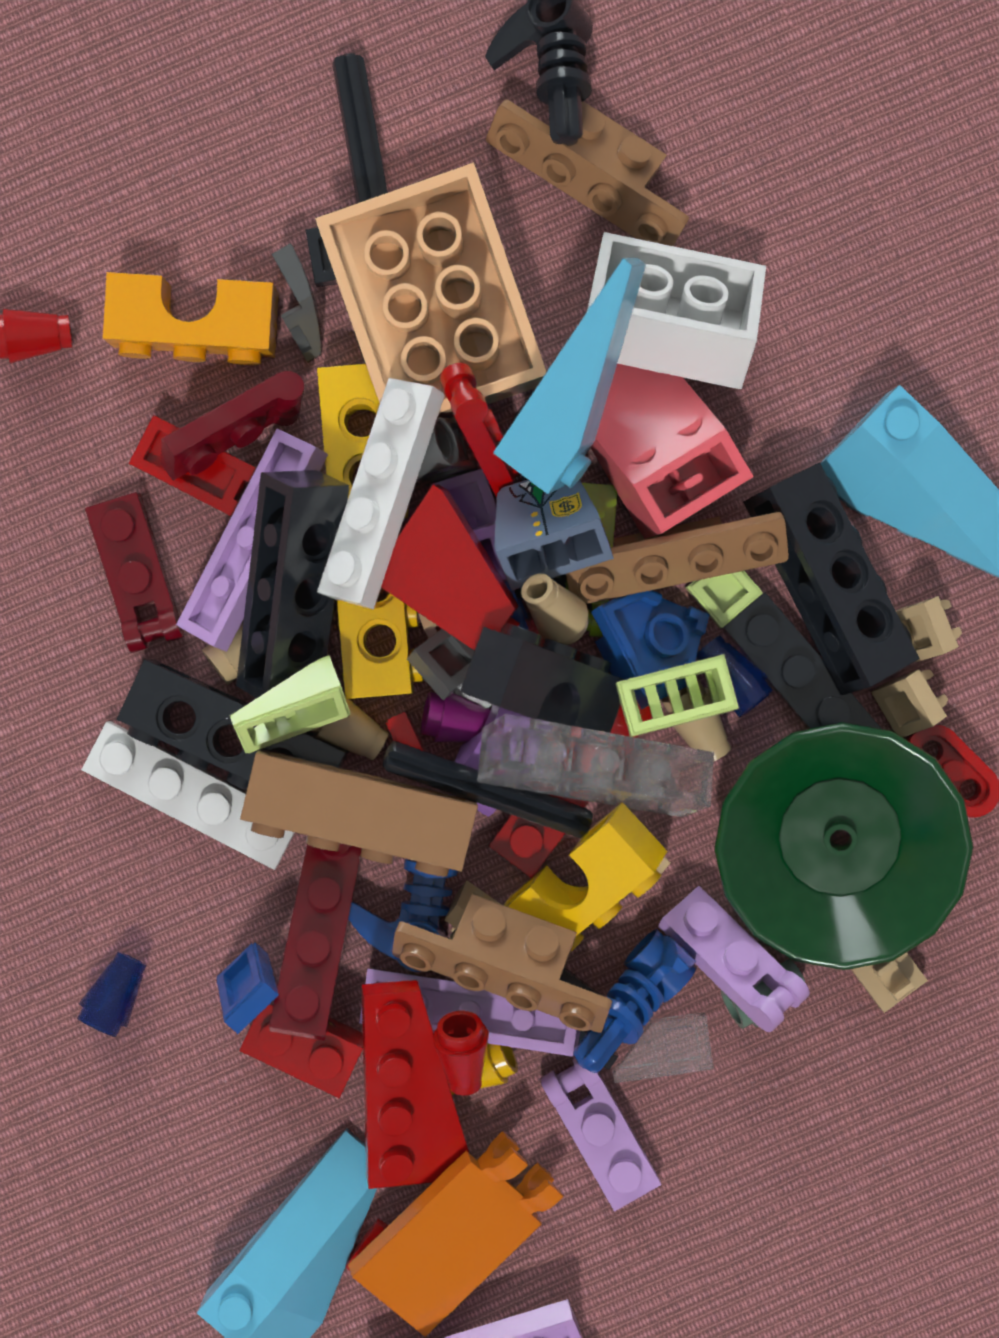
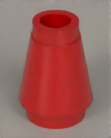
[0,309,73,364]
[433,1010,489,1096]

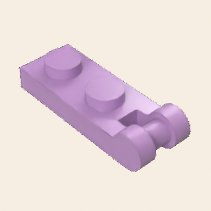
[658,886,810,1032]
[539,1058,661,1212]

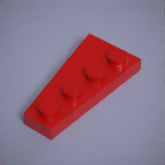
[362,980,469,1189]

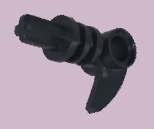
[485,0,593,146]

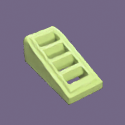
[615,654,739,737]
[230,655,351,753]

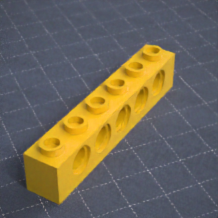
[317,364,423,699]

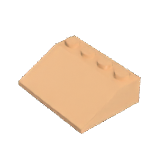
[315,163,547,418]

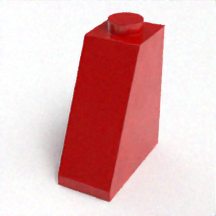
[381,485,520,651]

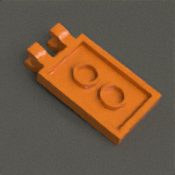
[348,1131,564,1337]

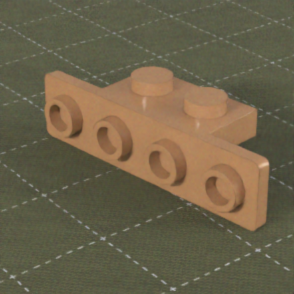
[486,100,689,246]
[566,512,789,604]
[392,894,612,1033]

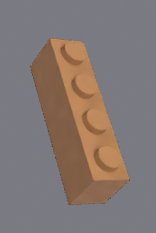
[240,749,478,877]

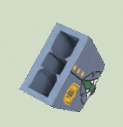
[494,475,614,590]

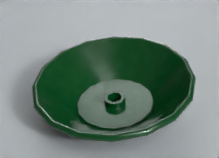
[714,722,974,970]

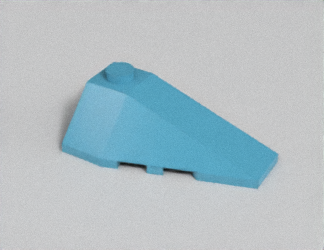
[493,257,646,494]
[821,385,999,578]
[197,1128,377,1338]

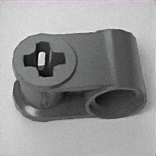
[416,416,478,483]

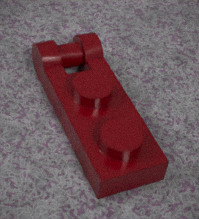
[161,371,304,481]
[85,492,184,653]

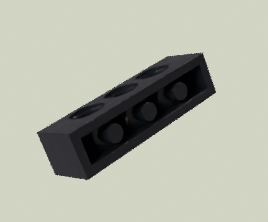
[743,462,920,695]
[236,470,349,698]
[116,659,349,790]

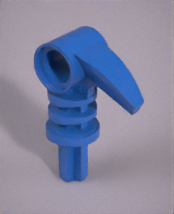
[349,859,458,972]
[573,929,697,1073]

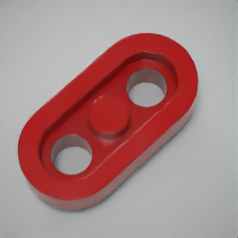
[905,724,999,818]

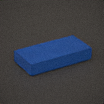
[216,942,279,1034]

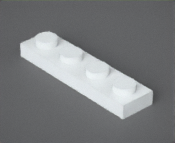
[317,378,445,610]
[81,721,295,870]

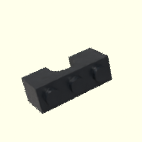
[460,624,625,743]

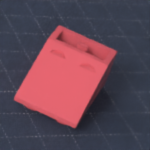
[590,364,754,539]

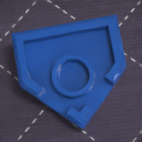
[591,590,710,709]

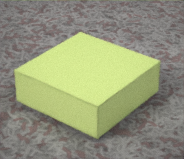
[685,571,763,629]

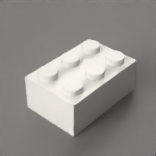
[587,232,766,390]

